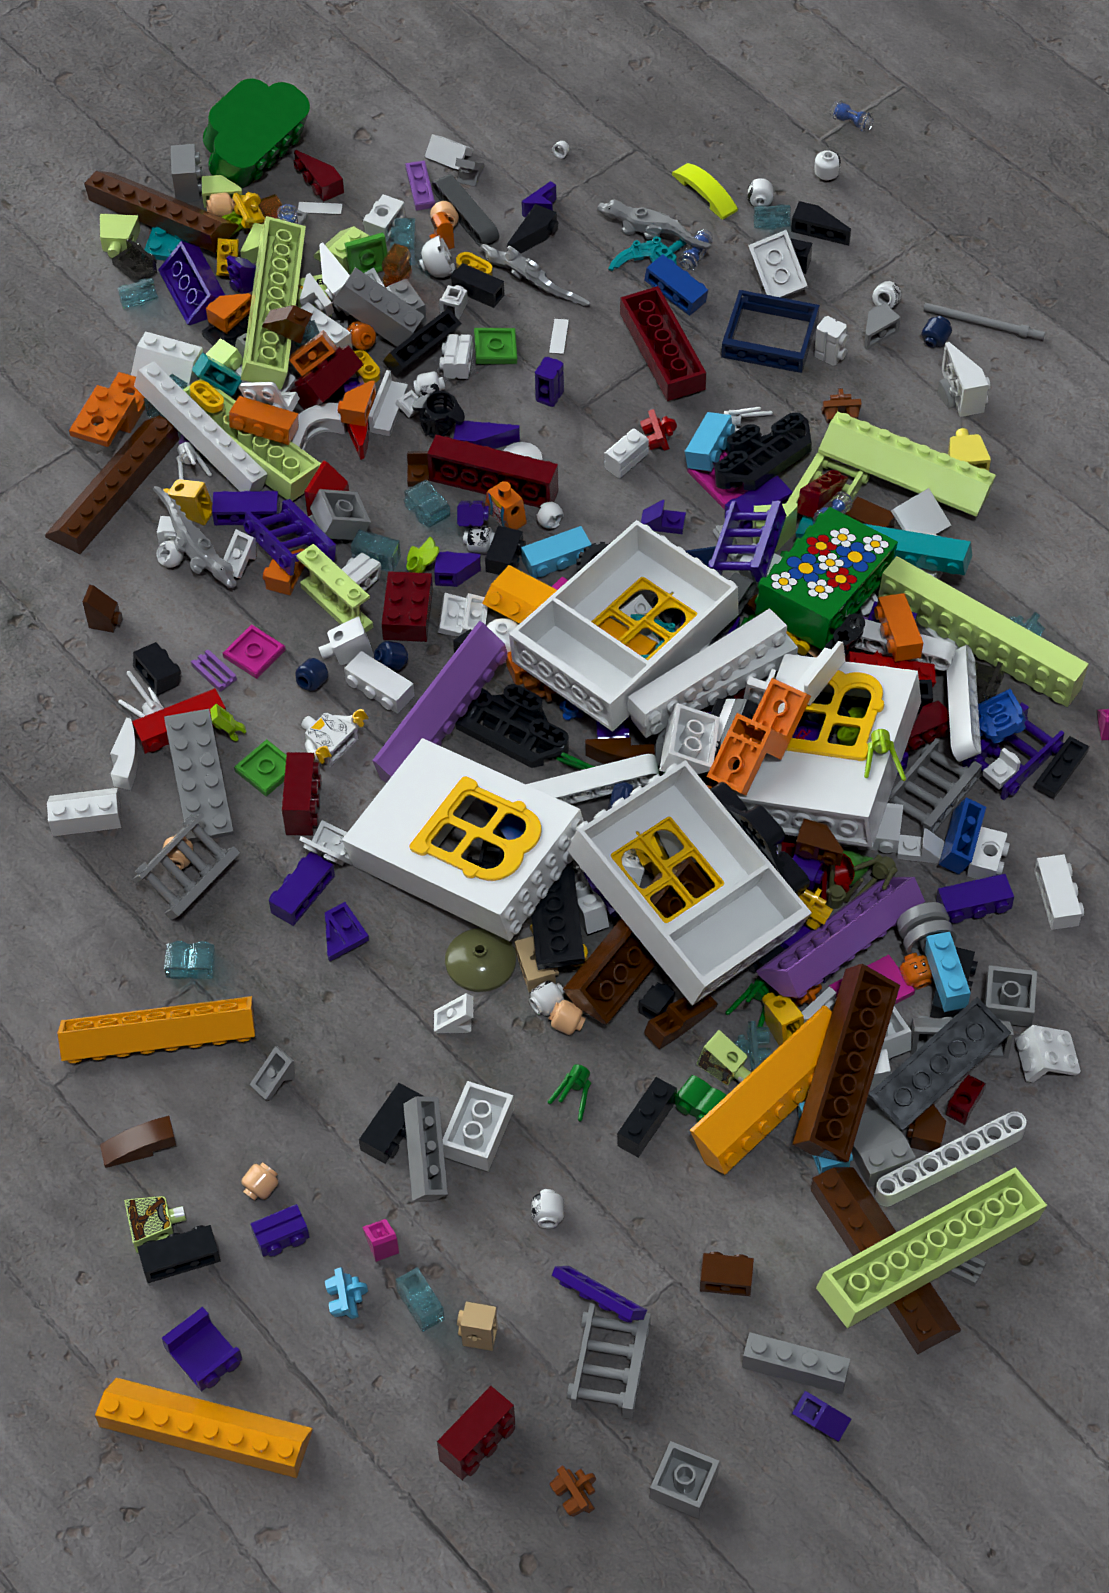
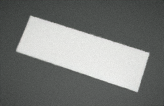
[298,202,342,214]
[549,319,569,354]

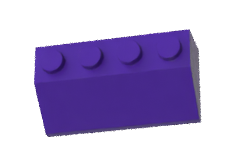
[158,241,225,325]

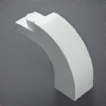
[291,403,347,451]

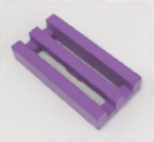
[191,649,237,692]

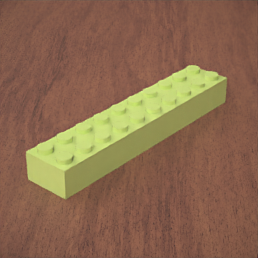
[240,216,306,389]
[878,556,1088,707]
[816,1167,1047,1328]

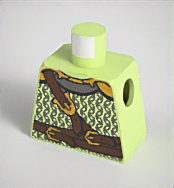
[697,1030,751,1085]
[124,1196,186,1253]

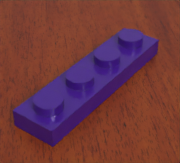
[552,1266,647,1323]

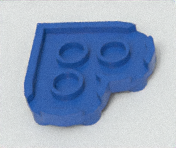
[978,689,1026,743]

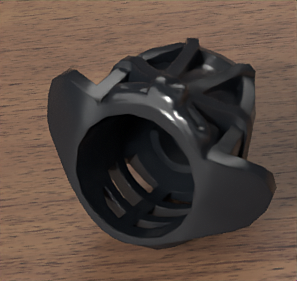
[412,391,465,438]

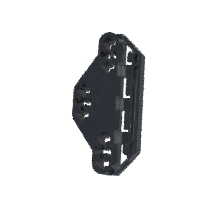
[714,413,812,490]
[455,684,569,768]
[710,782,810,897]

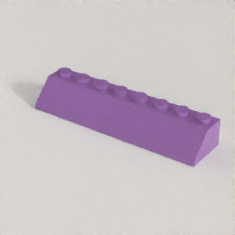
[372,621,508,783]
[757,877,925,998]

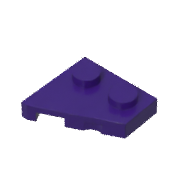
[325,902,369,961]

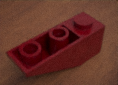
[293,150,344,202]
[797,470,848,519]
[905,700,950,752]

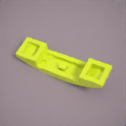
[672,163,738,220]

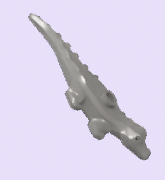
[597,199,711,249]
[480,244,590,306]
[153,486,237,588]

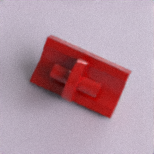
[640,409,677,451]

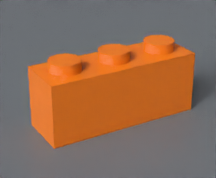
[229,396,299,445]
[874,593,923,662]

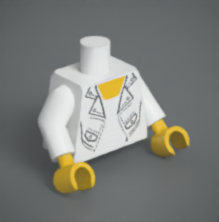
[301,709,369,767]

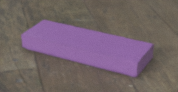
[405,160,435,210]

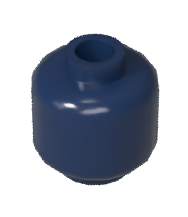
[921,316,952,348]
[374,641,408,671]
[295,658,328,691]

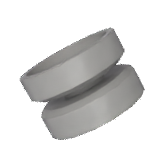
[896,902,957,956]

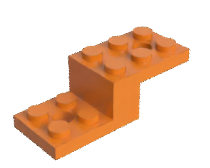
[69,372,149,447]
[706,678,811,795]

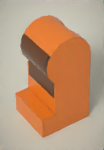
[429,212,455,249]

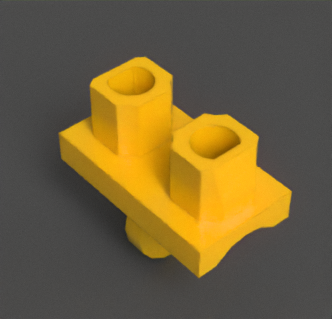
[232,192,265,229]
[216,238,239,276]
[799,888,833,930]

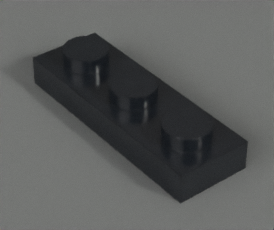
[1034,736,1090,798]

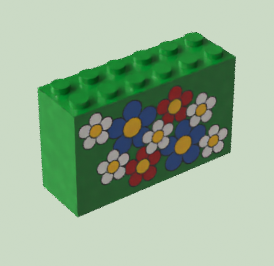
[755,506,898,650]

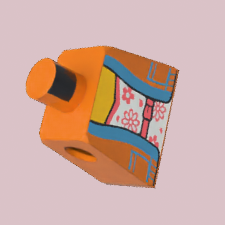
[485,481,527,530]

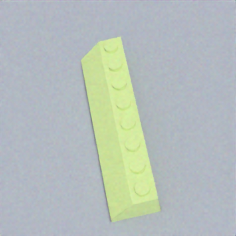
[183,378,321,501]
[818,411,996,517]

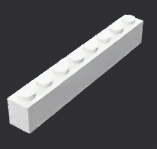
[134,361,268,492]
[627,608,787,728]
[631,634,798,738]

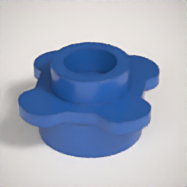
[560,699,584,720]

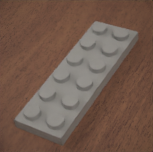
[164,709,234,842]

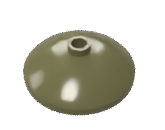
[445,928,516,992]

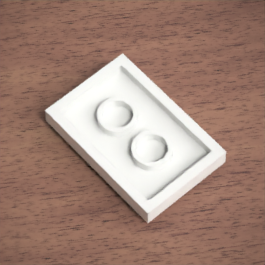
[748,230,809,298]

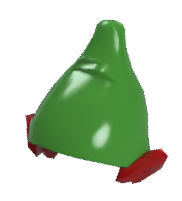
[829,850,874,893]

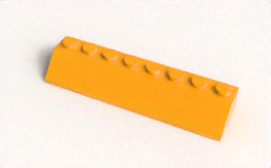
[482,565,658,655]
[57,996,255,1063]
[690,1005,832,1175]
[95,1378,313,1478]

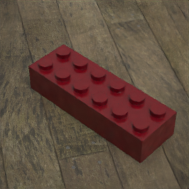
[620,286,706,401]
[427,435,559,508]

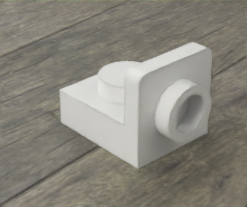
[983,748,1021,789]

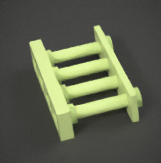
[786,453,870,514]
[296,544,373,632]

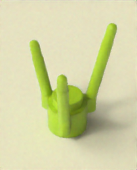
[864,729,906,781]

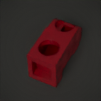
[946,1074,986,1125]

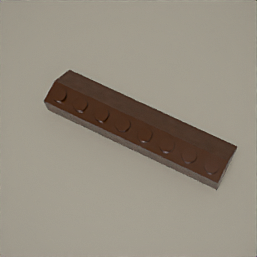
[84,171,239,253]
[45,415,179,554]
[563,857,713,1024]
[792,964,900,1162]
[811,1167,961,1355]

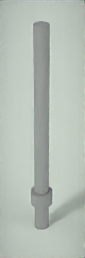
[924,303,1046,340]

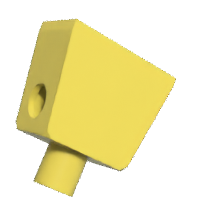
[948,428,991,471]

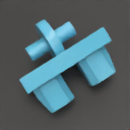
[325,1267,368,1319]

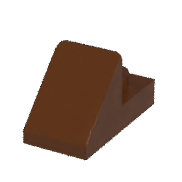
[407,451,429,487]

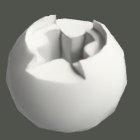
[536,502,564,529]
[156,540,184,568]

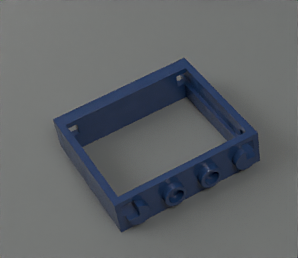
[721,290,820,373]

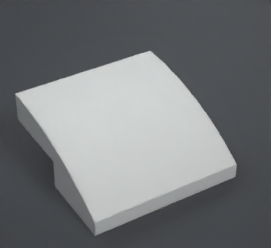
[891,488,951,535]
[438,593,488,636]

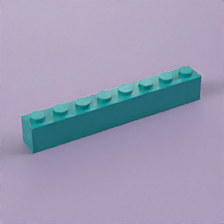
[795,515,973,576]

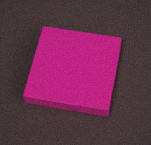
[223,624,286,679]

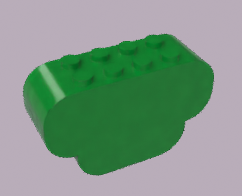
[203,78,310,188]

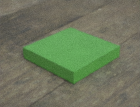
[344,232,390,275]
[474,328,517,364]
[234,739,286,797]

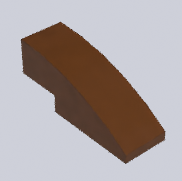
[585,738,655,764]
[644,994,718,1049]
[100,1115,177,1168]

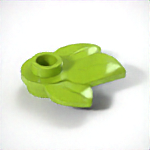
[406,537,439,573]

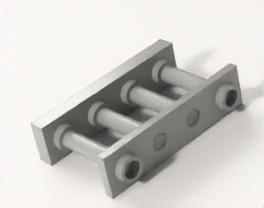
[888,738,982,836]
[132,813,240,920]
[567,1303,651,1419]

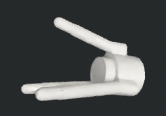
[724,407,773,436]
[176,442,212,480]
[118,671,164,718]

